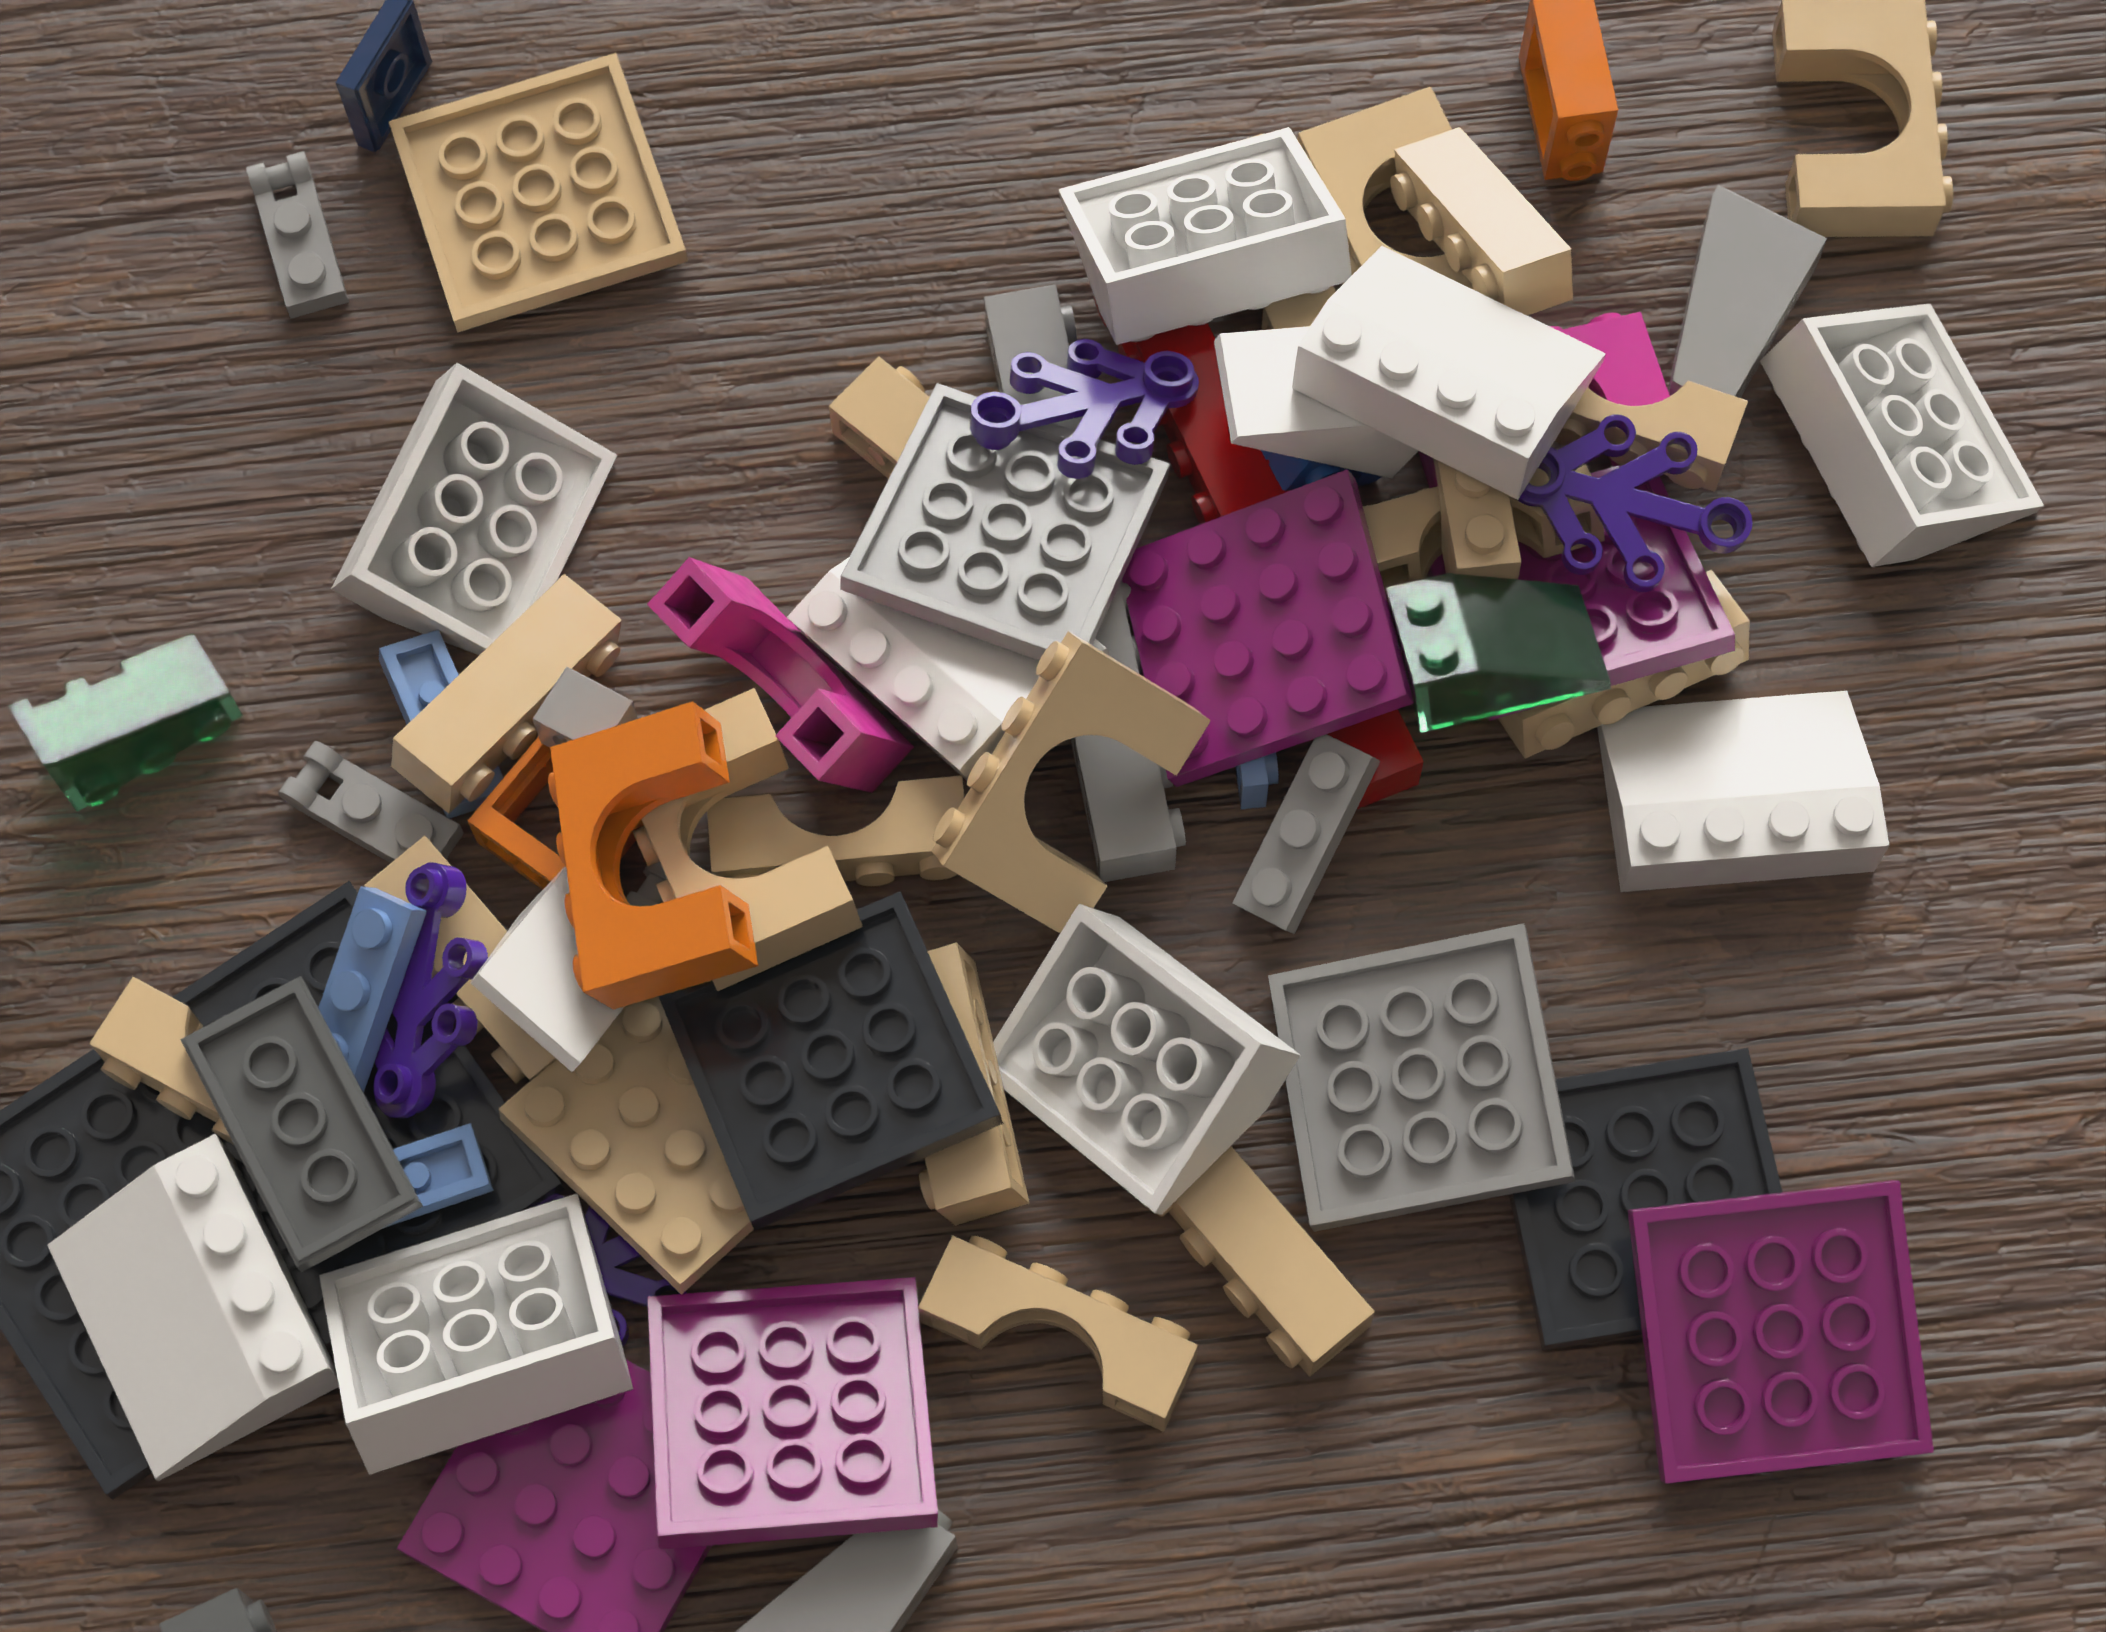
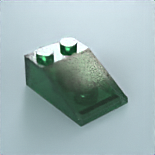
[1386,573,1611,733]

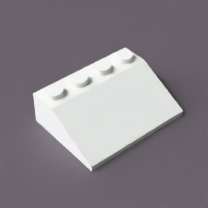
[1059,128,1352,345]
[1292,246,1606,500]
[1760,304,2044,567]
[331,363,617,655]
[787,558,1110,780]
[1597,691,1890,892]
[993,904,1301,1215]
[47,1134,339,1481]
[319,1194,633,1475]

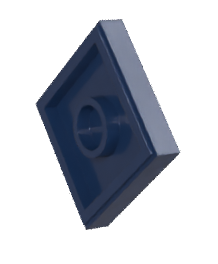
[335,0,432,153]

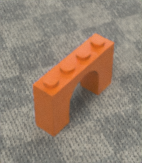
[548,701,758,1010]

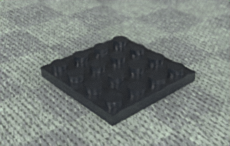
[658,891,1003,1231]
[1509,1048,1783,1351]

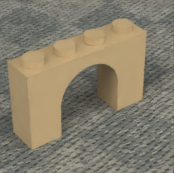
[1772,0,1953,237]
[1297,86,1474,290]
[932,631,1211,933]
[633,688,863,991]

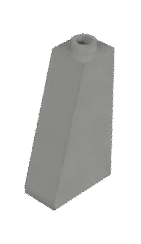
[1668,185,1827,398]
[735,1510,958,1632]

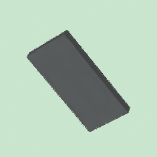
[180,976,423,1272]

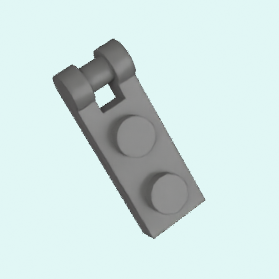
[246,151,349,319]
[278,741,464,863]

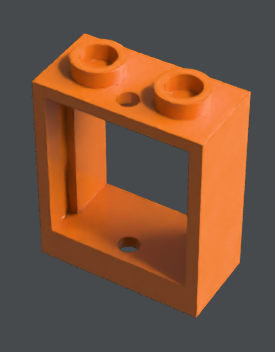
[1519,0,1618,181]
[467,736,644,890]

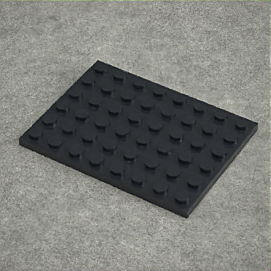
[0,881,565,1500]

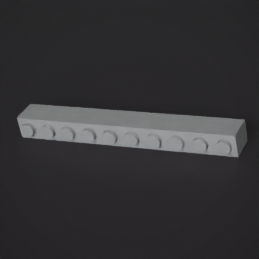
[984,284,1186,882]

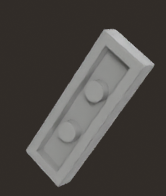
[1232,734,1380,934]

